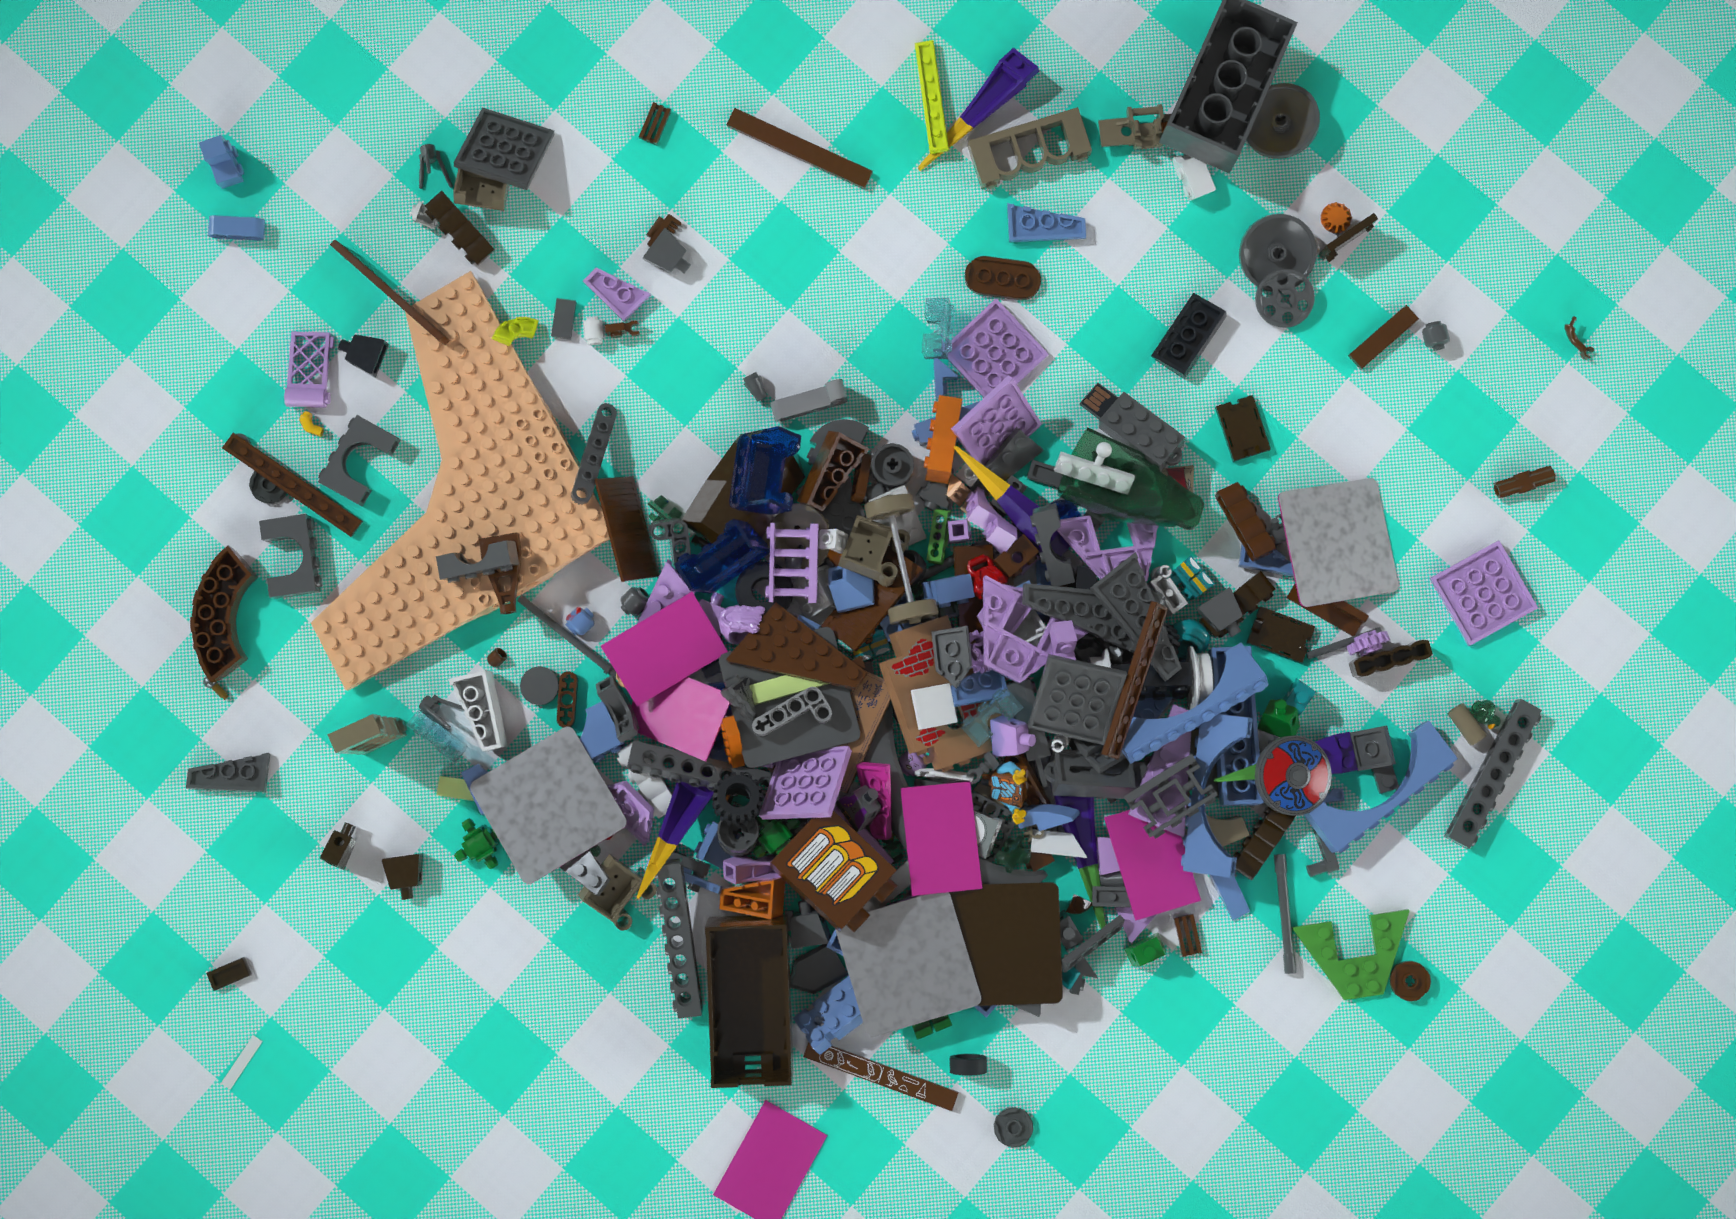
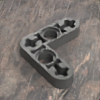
[971,791,1015,862]

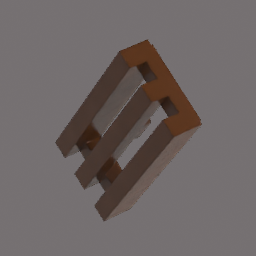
[639,102,671,145]
[1173,914,1202,957]

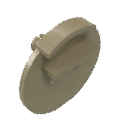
[760,503,830,569]

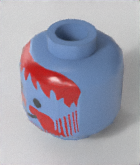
[565,607,594,636]

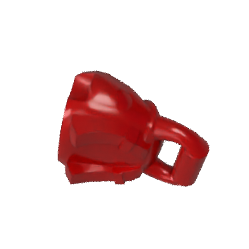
[967,554,1008,599]

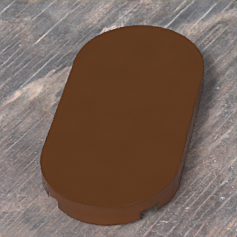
[964,256,1041,300]

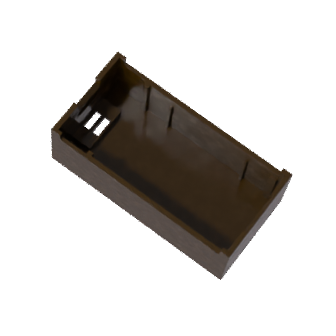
[705,914,793,1088]

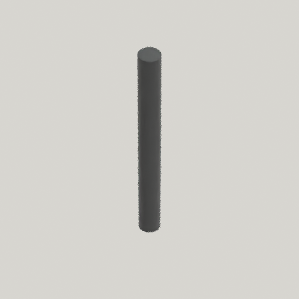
[1306,627,1382,659]

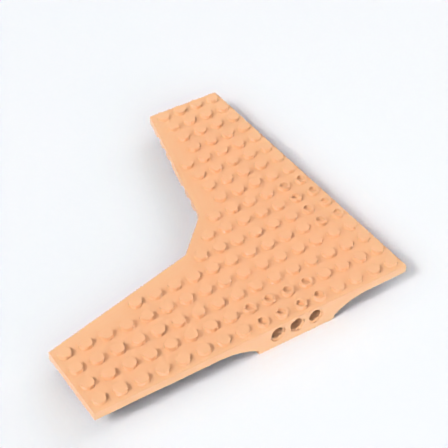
[311,271,610,691]

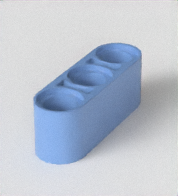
[208,215,265,241]

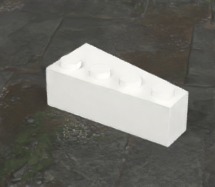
[448,670,508,751]

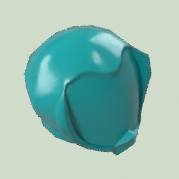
[1172,619,1211,660]

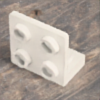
[793,564,835,619]

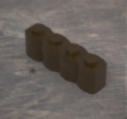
[425,191,495,265]
[1198,571,1275,639]
[1349,640,1433,678]
[1232,805,1296,880]

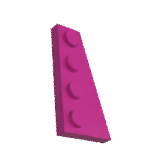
[856,762,892,840]

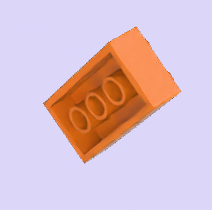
[720,715,745,768]

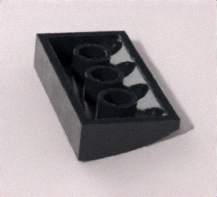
[1151,293,1227,379]

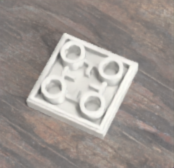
[911,683,957,730]

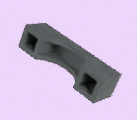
[1030,503,1075,586]
[436,540,519,583]

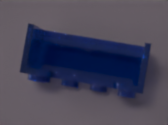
[729,426,801,515]
[674,519,770,594]

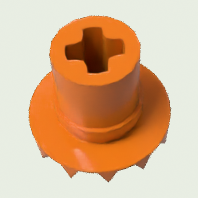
[1321,202,1352,233]

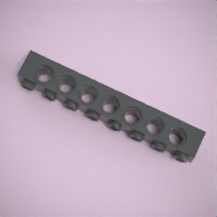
[1444,699,1542,849]
[626,740,773,800]
[655,858,703,1019]

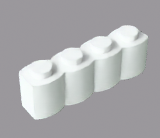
[617,739,672,819]

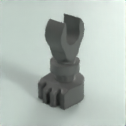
[966,752,1000,784]

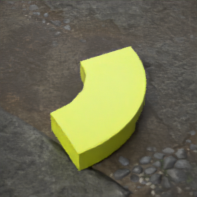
[491,317,539,346]

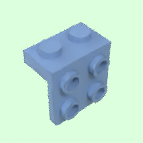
[694,821,743,869]

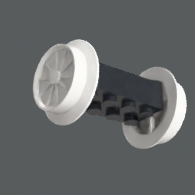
[1088,646,1213,710]

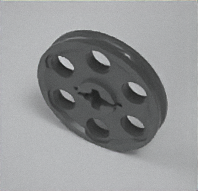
[1255,269,1314,328]

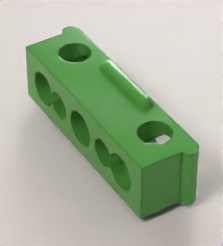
[926,509,951,565]

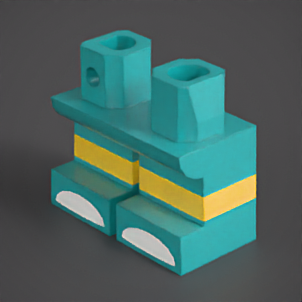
[1169,556,1215,601]
[852,626,892,662]

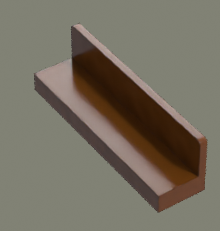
[1287,583,1369,636]

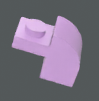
[936,519,971,545]

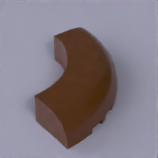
[190,545,258,683]

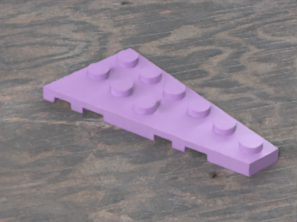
[1128,704,1191,837]

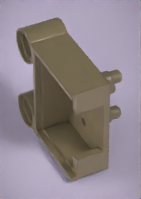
[453,168,510,211]
[838,515,910,587]
[578,854,657,931]

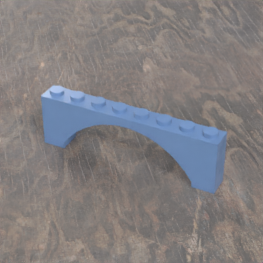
[1122,643,1269,764]
[461,701,625,816]
[1181,714,1253,878]
[1303,721,1458,853]

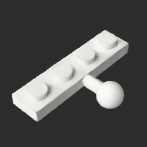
[1054,442,1135,495]

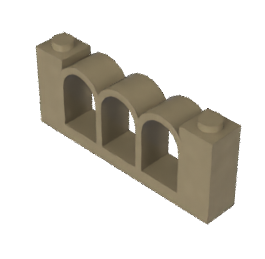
[967,107,1092,190]
[327,714,407,755]

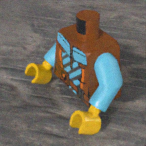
[981,761,1027,824]

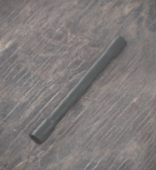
[1274,854,1297,974]

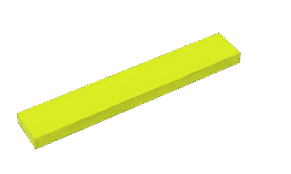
[915,40,949,154]

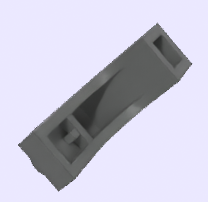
[807,419,869,466]
[596,675,640,743]

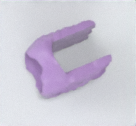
[719,605,765,644]

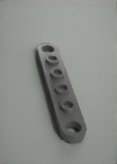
[571,403,617,505]

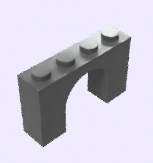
[318,415,401,507]
[259,514,322,599]

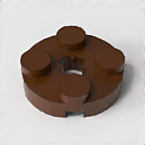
[1389,961,1431,1001]

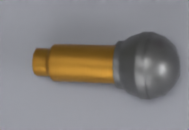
[203,676,229,700]

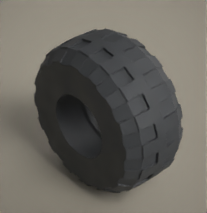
[735,561,794,617]

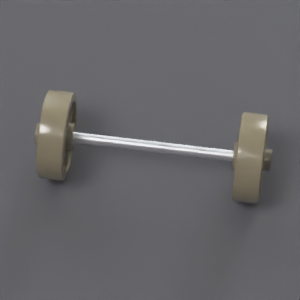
[864,494,939,625]

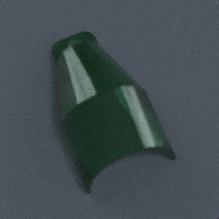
[1057,427,1204,530]

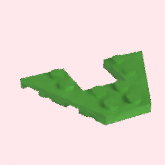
[1291,909,1409,1000]

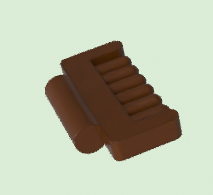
[646,214,682,247]

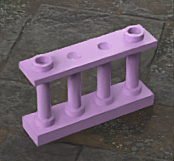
[765,523,819,603]

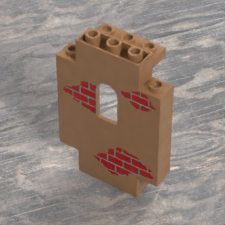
[879,615,1001,772]

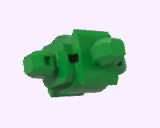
[753,816,801,858]
[454,818,499,869]

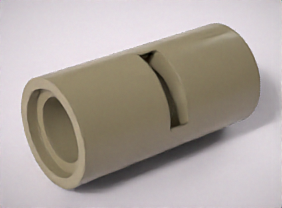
[1447,703,1487,746]

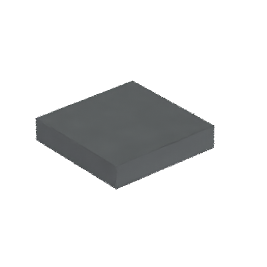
[1350,725,1396,771]

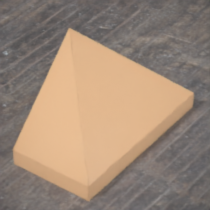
[946,473,971,507]

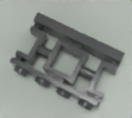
[1123,754,1218,839]

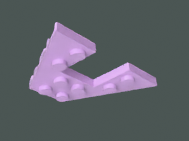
[1057,506,1162,582]
[983,575,1088,683]

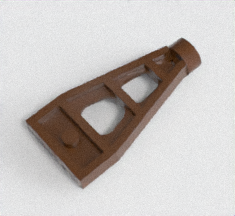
[479,532,521,614]

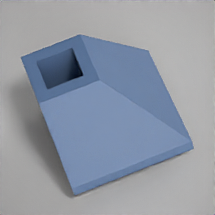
[828,566,875,613]

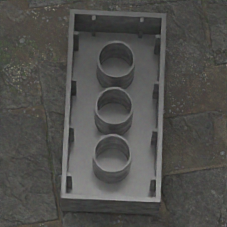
[1159,0,1298,174]

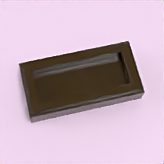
[206,957,252,991]

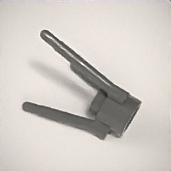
[419,144,453,189]
[419,695,464,731]

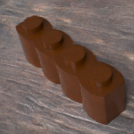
[1215,482,1276,562]

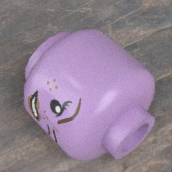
[899,750,927,776]

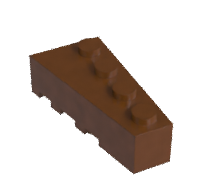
[797,431,870,512]

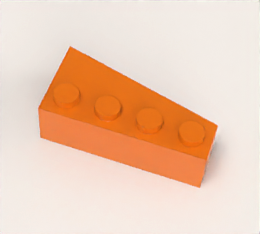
[924,395,962,484]

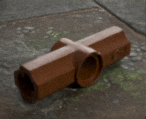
[1493,466,1556,499]

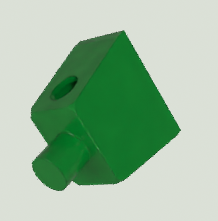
[1258,699,1300,737]
[1124,933,1166,967]

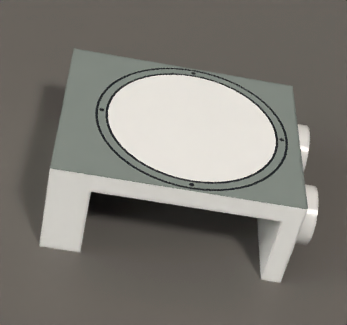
[974,811,1003,858]

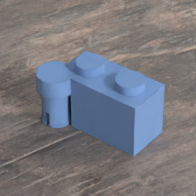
[921,574,975,608]

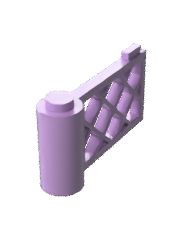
[284,331,334,408]

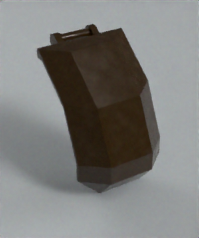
[682,433,805,565]

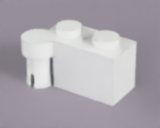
[1173,155,1216,201]
[1147,565,1188,618]

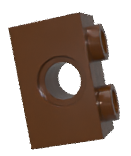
[993,534,1039,579]

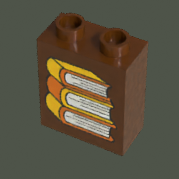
[770,811,898,933]

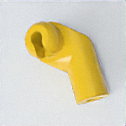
[299,411,324,437]

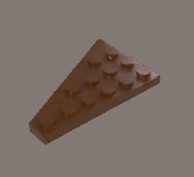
[726,602,867,690]

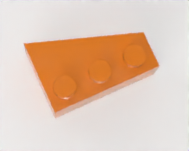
[719,877,785,919]

